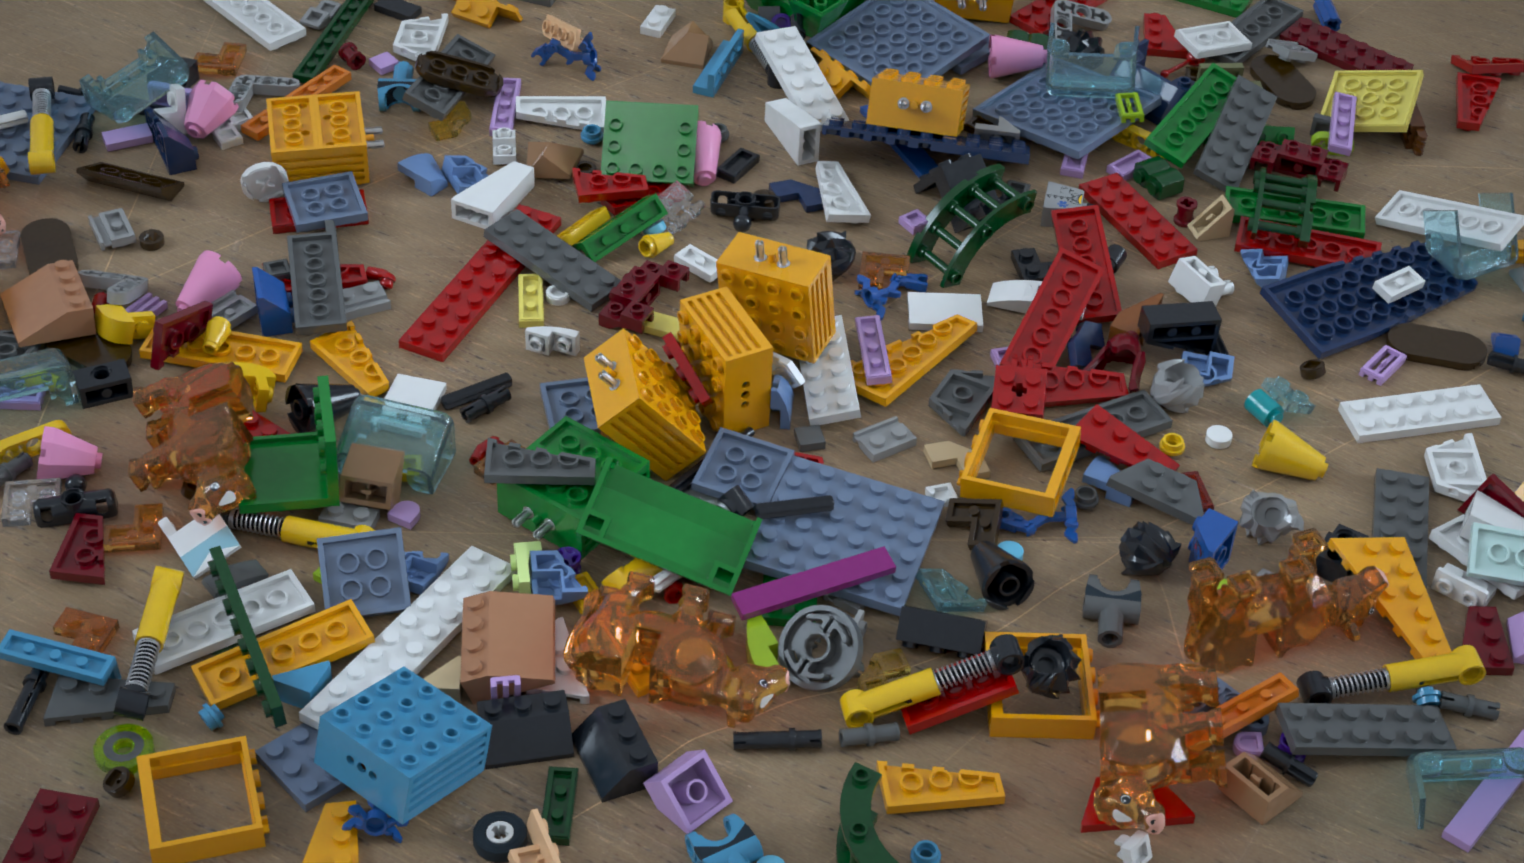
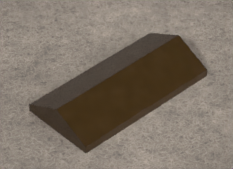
[76,162,184,201]

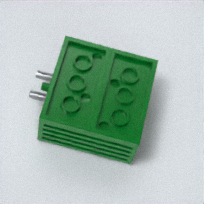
[497,416,650,560]

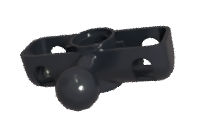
[710,190,781,232]
[33,474,118,528]

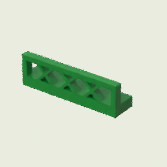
[572,193,668,262]

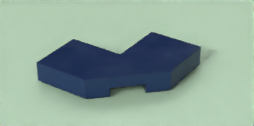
[769,179,824,213]
[1067,321,1105,369]

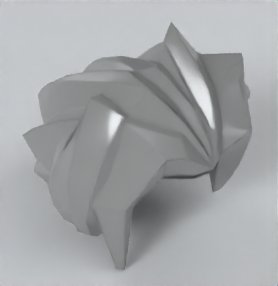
[1150,359,1204,413]
[1239,490,1304,546]

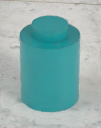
[1244,389,1284,427]

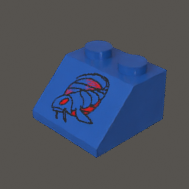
[1188,508,1238,591]

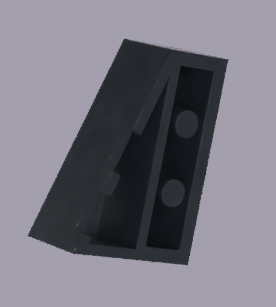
[1138,301,1222,356]

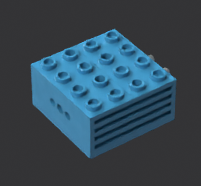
[314,666,492,825]

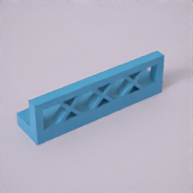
[693,29,744,98]
[0,629,121,686]

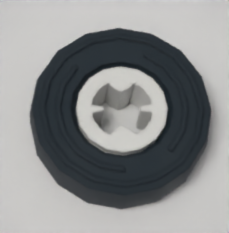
[473,811,528,863]

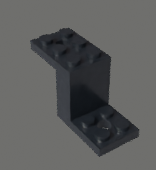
[913,153,1011,234]

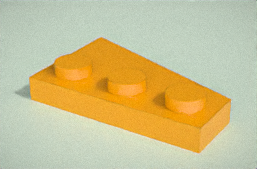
[302,800,359,863]

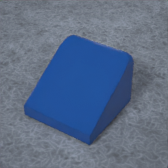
[1491,332,1521,356]

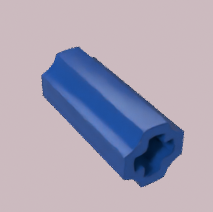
[1313,0,1342,31]

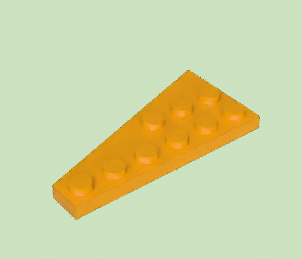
[851,314,977,407]
[1327,537,1452,659]

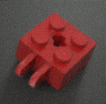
[991,353,1047,419]

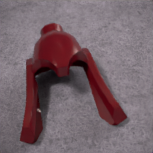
[1082,330,1146,393]

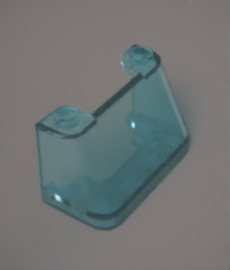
[79,31,189,123]
[0,348,79,406]
[337,394,456,495]

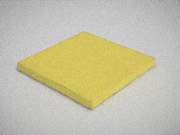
[1321,70,1424,132]

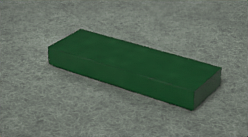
[542,766,579,846]

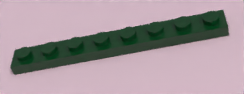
[292,0,374,84]
[207,546,287,728]

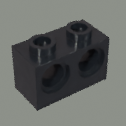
[1312,524,1369,587]

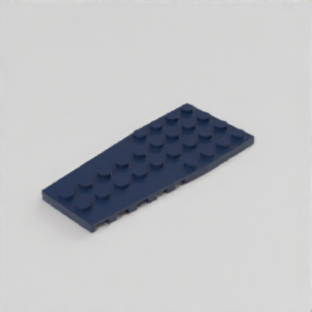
[822,116,1030,165]
[1260,236,1478,359]

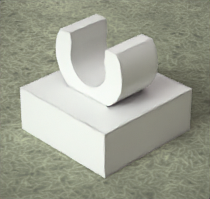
[1114,830,1153,863]

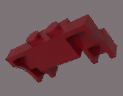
[1249,139,1349,192]
[599,260,689,334]

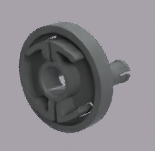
[778,605,864,692]

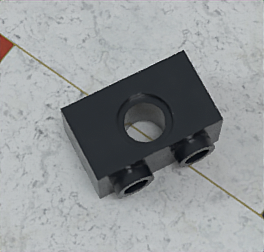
[73,359,135,409]

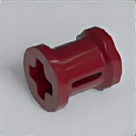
[338,42,366,70]
[1173,196,1198,228]

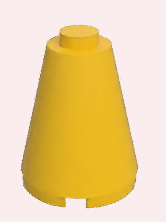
[1251,419,1329,481]

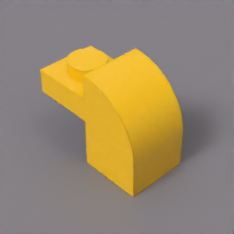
[94,304,155,344]
[228,362,276,412]

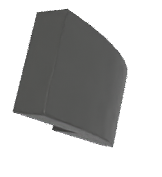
[202,559,269,598]

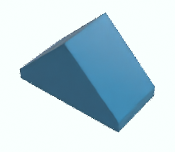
[272,661,332,709]

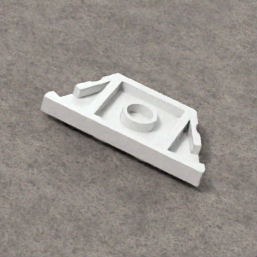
[393,13,449,61]
[1424,433,1487,502]
[526,617,590,704]

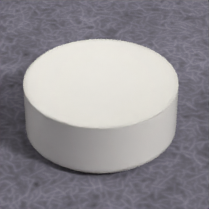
[546,285,570,306]
[1205,425,1232,449]

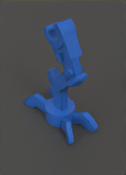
[531,32,602,81]
[854,273,928,321]
[1000,488,1079,544]
[342,800,409,843]

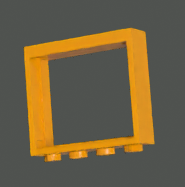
[957,408,1081,517]
[982,632,1101,740]
[136,736,270,863]

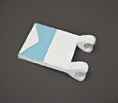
[158,492,242,579]

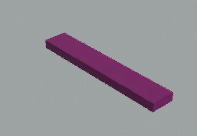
[731,546,896,621]

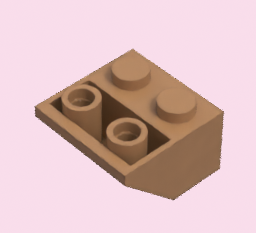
[339,443,405,510]
[1218,752,1303,825]

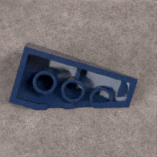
[143,105,199,176]

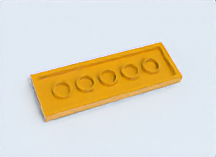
[139,326,303,383]
[191,599,375,710]

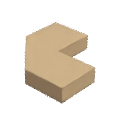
[923,441,990,479]

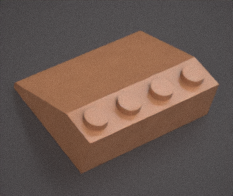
[0,260,96,348]
[460,591,555,705]

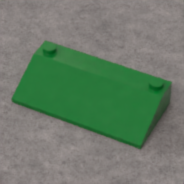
[575,456,762,597]

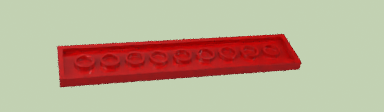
[399,204,561,362]

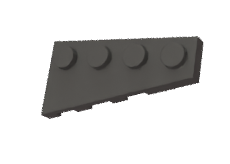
[484,438,596,485]
[43,675,176,727]

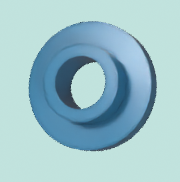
[581,124,603,145]
[1412,686,1442,706]
[198,703,225,731]
[910,840,941,863]

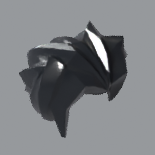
[1059,29,1105,71]
[807,231,856,282]
[1119,521,1182,576]
[1021,634,1082,699]

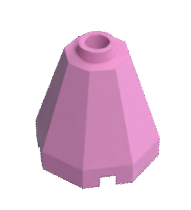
[184,80,239,139]
[37,426,103,481]

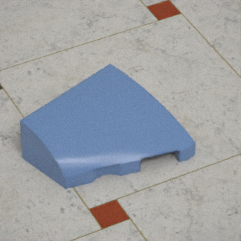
[397,153,448,197]
[441,155,489,194]
[1241,249,1289,288]
[1181,351,1235,387]
[770,375,794,430]
[1082,455,1134,507]
[528,550,588,605]
[405,551,449,595]

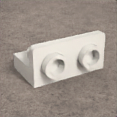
[1431,563,1497,607]

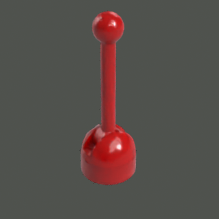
[1160,52,1205,78]
[664,581,686,604]

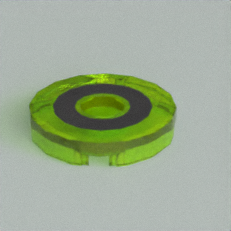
[93,724,155,774]

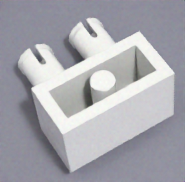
[1168,256,1234,307]

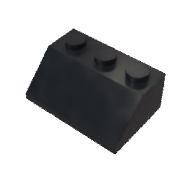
[896,605,988,658]
[477,690,574,769]
[572,699,658,803]

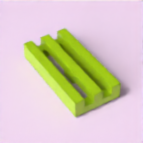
[1115,92,1144,123]

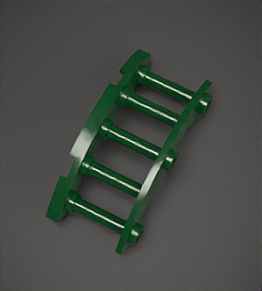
[905,164,1037,288]
[1247,166,1318,248]
[836,762,899,863]

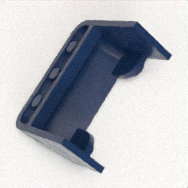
[1108,39,1195,125]

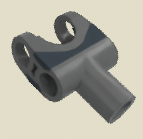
[1082,574,1142,648]

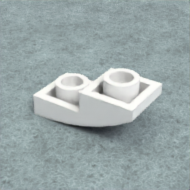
[492,127,516,165]
[525,326,580,356]

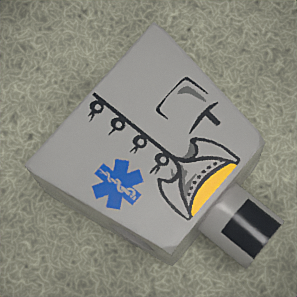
[1040,181,1096,227]

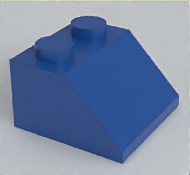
[252,267,295,337]

